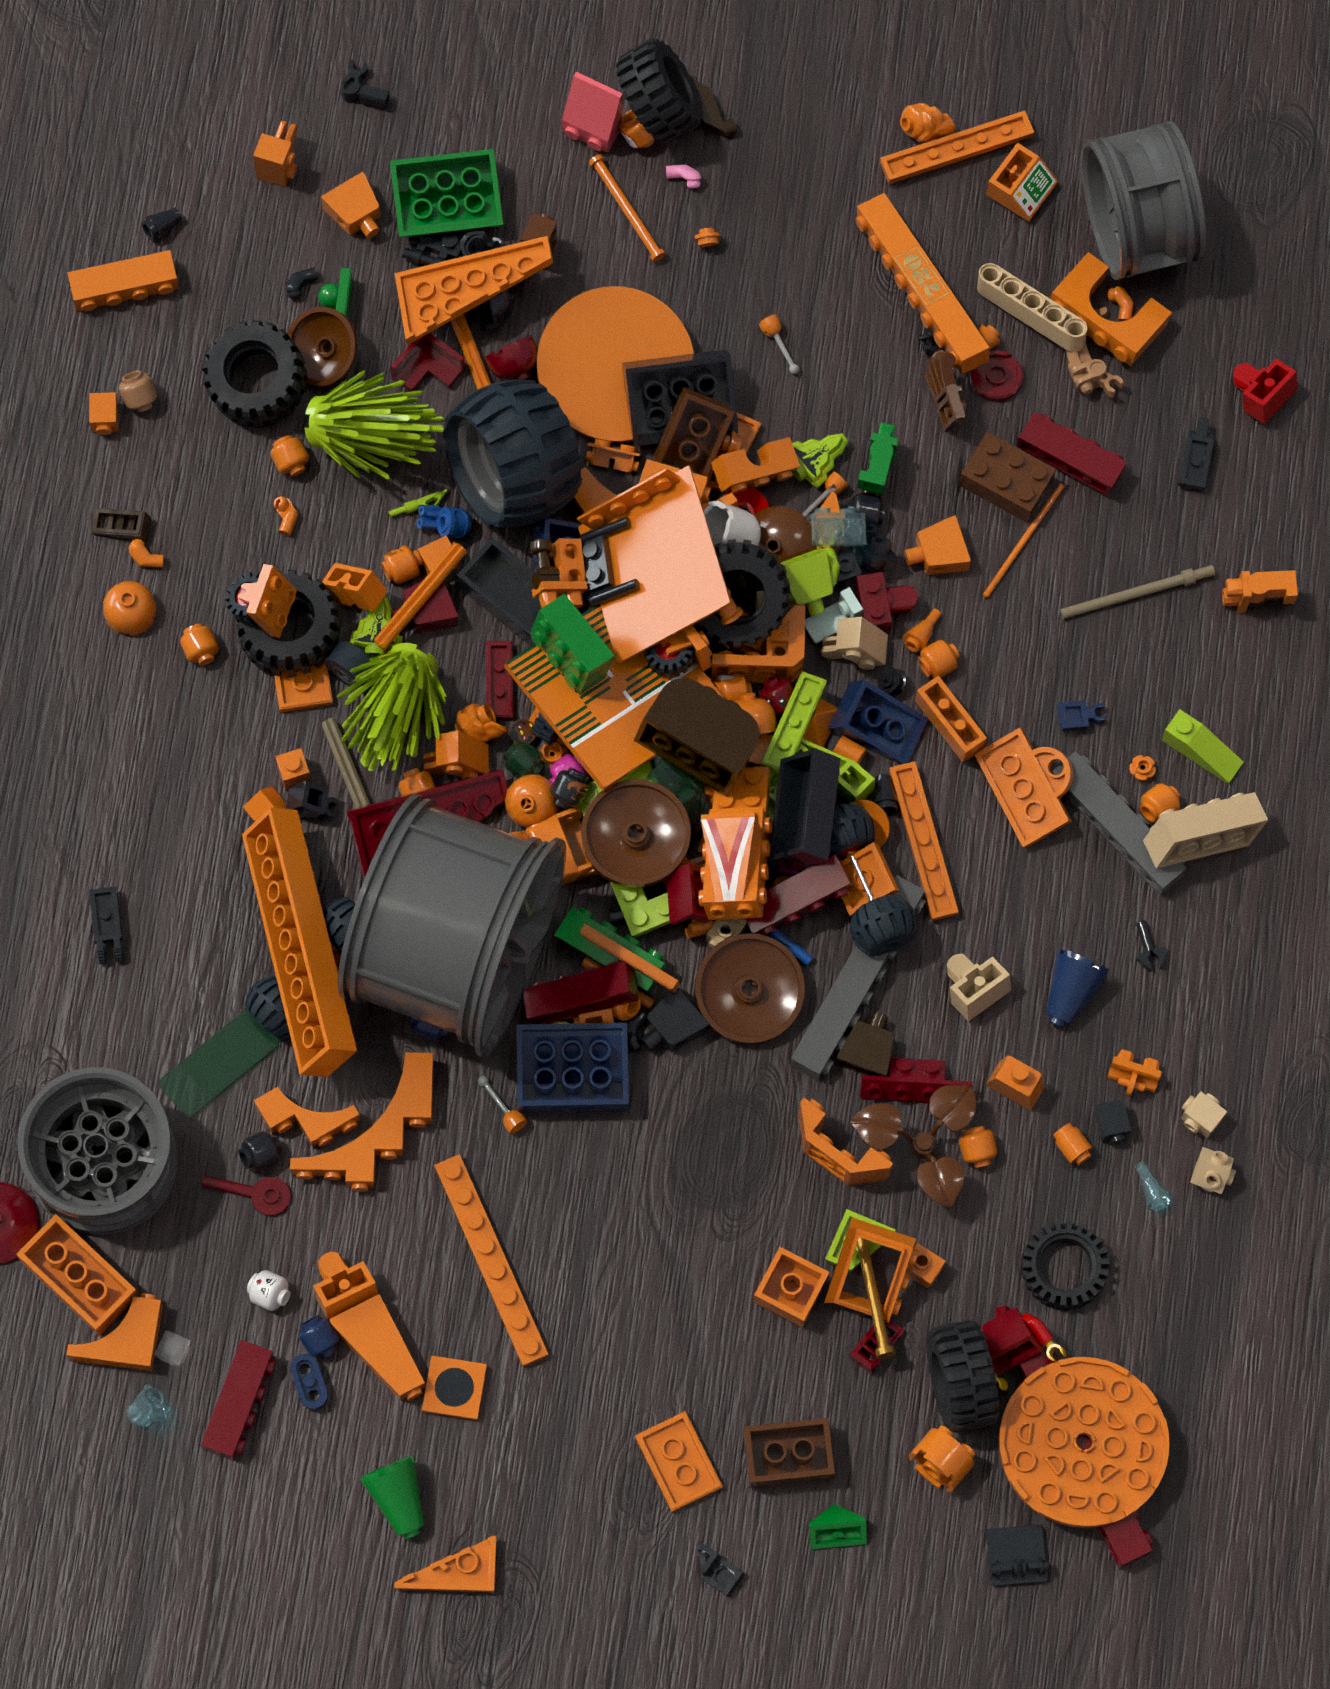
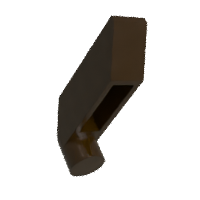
[693,80,737,137]

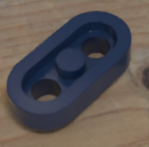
[290,1354,328,1410]

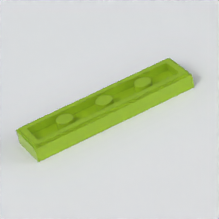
[761,671,827,773]

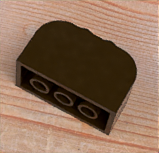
[633,678,760,797]

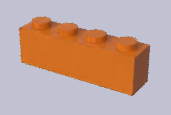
[67,250,179,311]

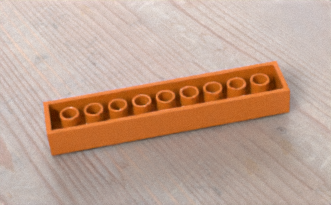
[242,807,357,1077]

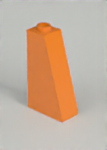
[329,1294,426,1401]

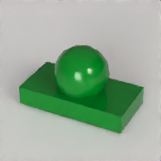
[318,268,353,318]

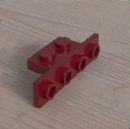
[860,1057,972,1103]

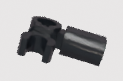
[340,60,390,109]

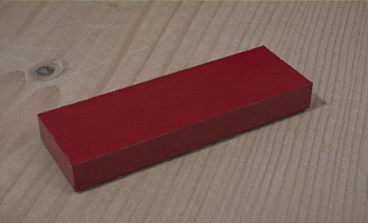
[486,641,513,720]

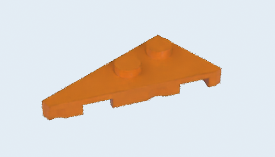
[394,1536,496,1592]

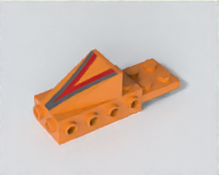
[699,767,772,920]

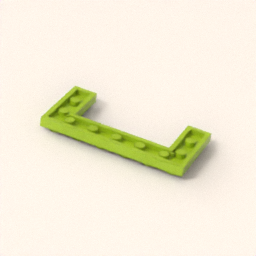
[580,761,670,938]

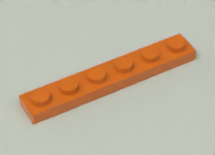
[880,110,1034,184]
[889,761,958,921]

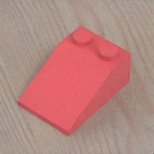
[562,72,623,153]

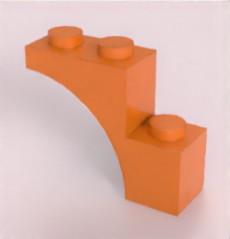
[254,1087,361,1148]

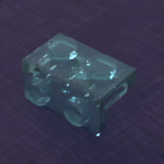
[806,508,866,546]

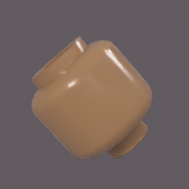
[119,370,157,412]

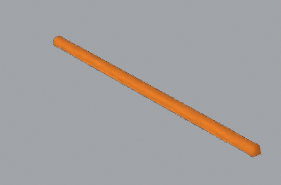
[983,483,1064,598]

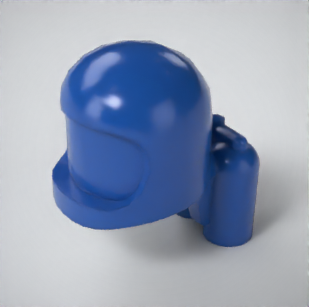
[417,505,472,538]

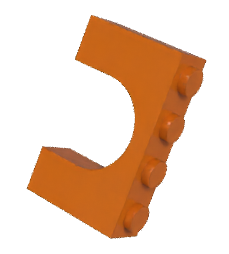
[1050,252,1172,366]

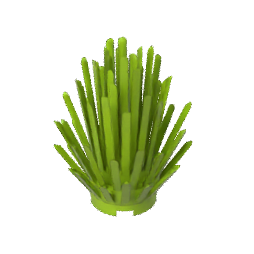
[305,370,444,479]
[337,643,447,772]

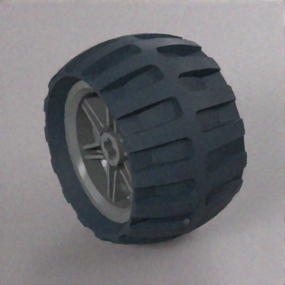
[443,380,582,528]

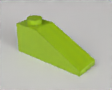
[1161,709,1244,784]

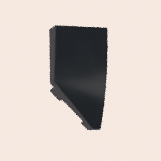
[696,1541,745,1598]

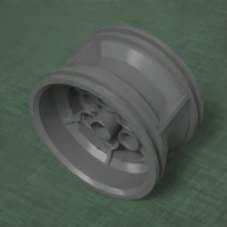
[1081,121,1206,280]
[17,1067,178,1236]

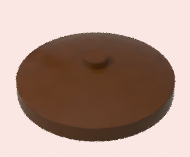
[581,779,691,888]
[695,933,805,1044]

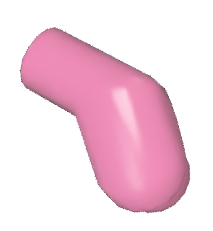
[666,165,702,188]

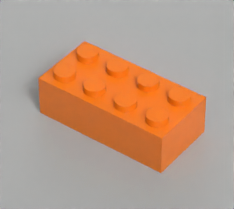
[16,1214,139,1336]

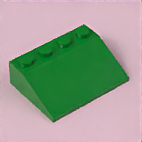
[390,149,503,238]

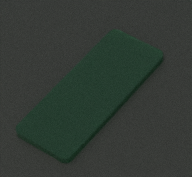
[158,1010,279,1118]

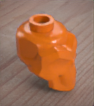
[900,103,955,142]
[455,704,507,743]

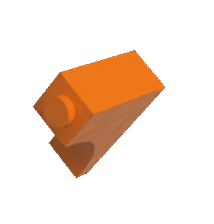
[66,1294,163,1371]

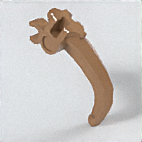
[1066,307,1124,398]

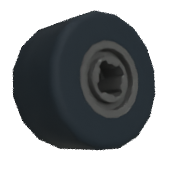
[325,641,375,690]

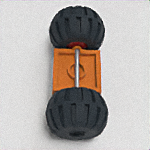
[829,803,918,956]
[245,897,355,1042]

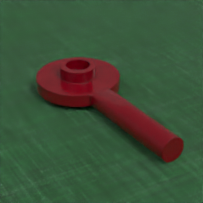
[202,1175,290,1216]

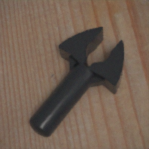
[1136,920,1166,972]

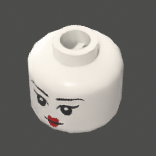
[247,1270,290,1311]

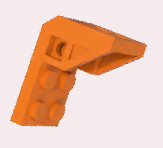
[711,605,805,683]

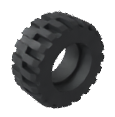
[616,38,704,143]
[202,320,308,427]
[695,539,790,647]
[236,569,340,677]
[926,1320,999,1433]

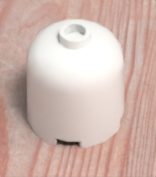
[704,501,761,546]

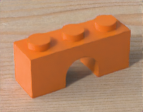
[711,437,800,493]

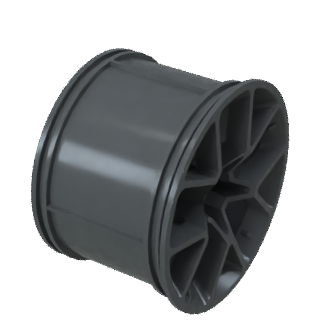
[338,794,567,1058]

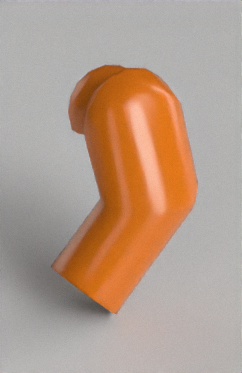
[1108,286,1133,322]

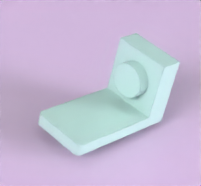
[805,587,863,644]

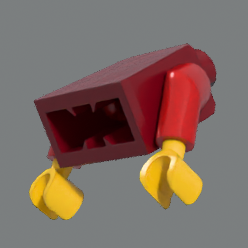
[982,1306,1066,1391]

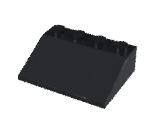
[622,350,738,446]

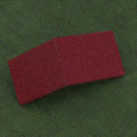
[390,333,465,392]
[666,863,711,925]

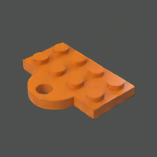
[974,727,1073,848]

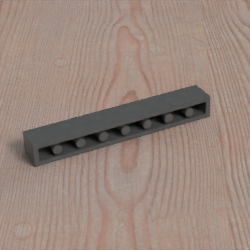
[790,875,926,1081]

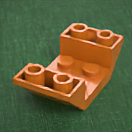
[798,1098,893,1185]

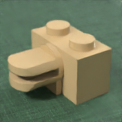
[821,617,888,670]
[947,954,1011,1022]

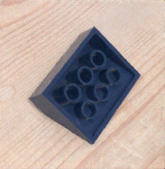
[516,1023,629,1113]

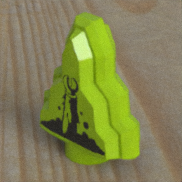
[792,433,848,489]
[350,595,403,658]

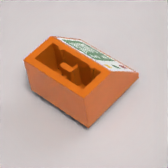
[986,143,1058,222]

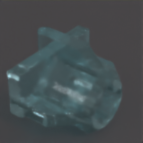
[126,1384,171,1427]

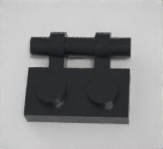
[402,231,465,266]

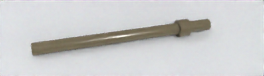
[1060,565,1215,619]

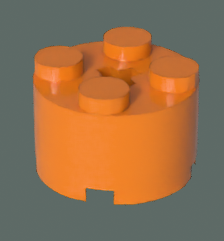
[909,1425,976,1492]

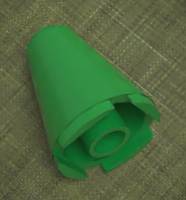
[360,1456,424,1539]

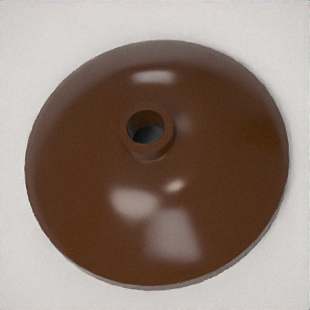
[288,307,358,386]
[752,506,817,582]

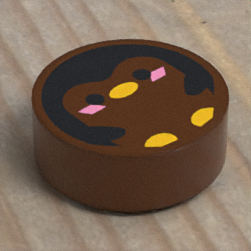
[510,719,536,748]

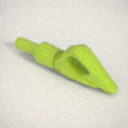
[388,489,448,517]

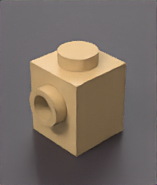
[1181,1092,1227,1139]

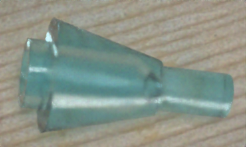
[1135,1162,1172,1212]

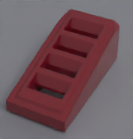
[849,1319,905,1374]

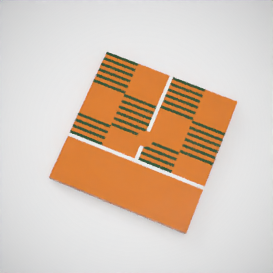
[504,604,724,791]

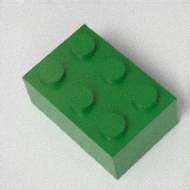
[530,594,615,695]

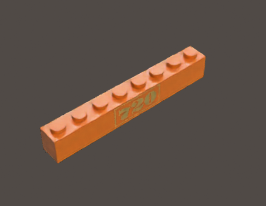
[855,193,989,374]

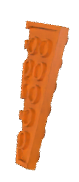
[394,236,553,345]

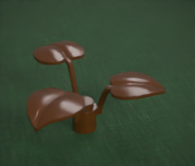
[850,1085,976,1208]

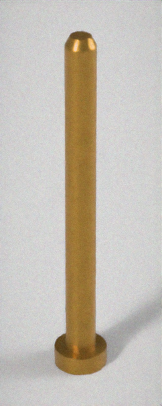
[857,1238,896,1359]

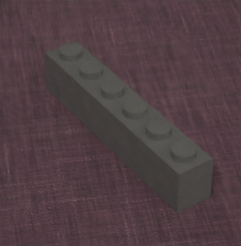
[1052,751,1186,896]

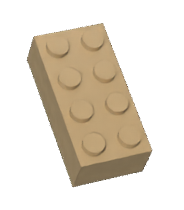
[1143,792,1268,868]

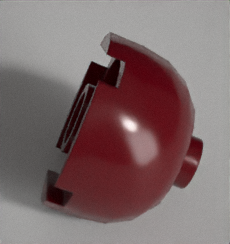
[484,335,538,381]

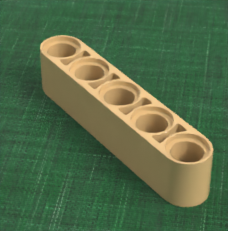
[977,263,1087,352]

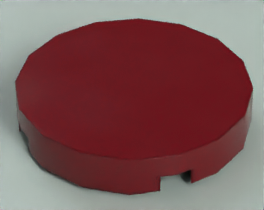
[970,350,1023,402]

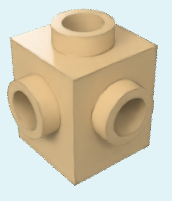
[1190,1147,1236,1194]

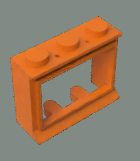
[824,1217,918,1323]

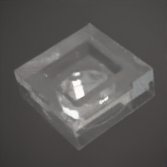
[154,1330,192,1368]

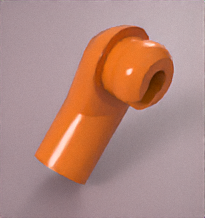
[274,496,298,536]
[128,539,164,568]

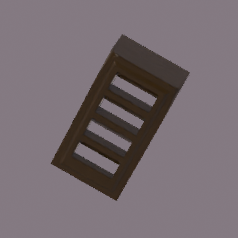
[91,508,151,542]

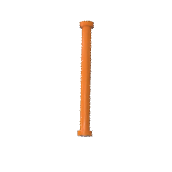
[589,154,666,262]

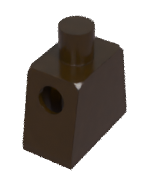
[835,1012,894,1077]

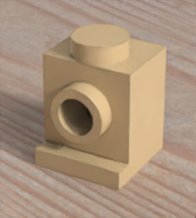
[706,918,747,948]

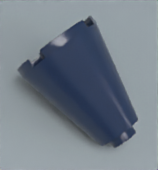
[1046,948,1109,1028]

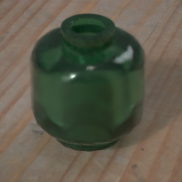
[503,741,544,778]

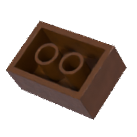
[652,387,735,477]
[959,431,1056,523]
[743,1418,835,1488]

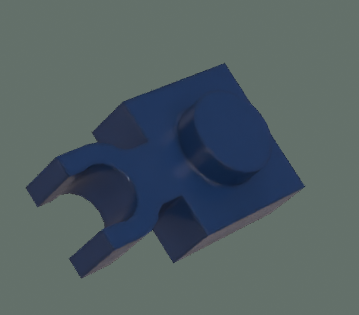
[1056,700,1106,731]

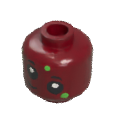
[760,676,794,717]

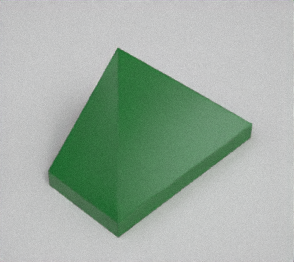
[809,1504,867,1550]

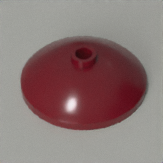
[0,1182,39,1265]

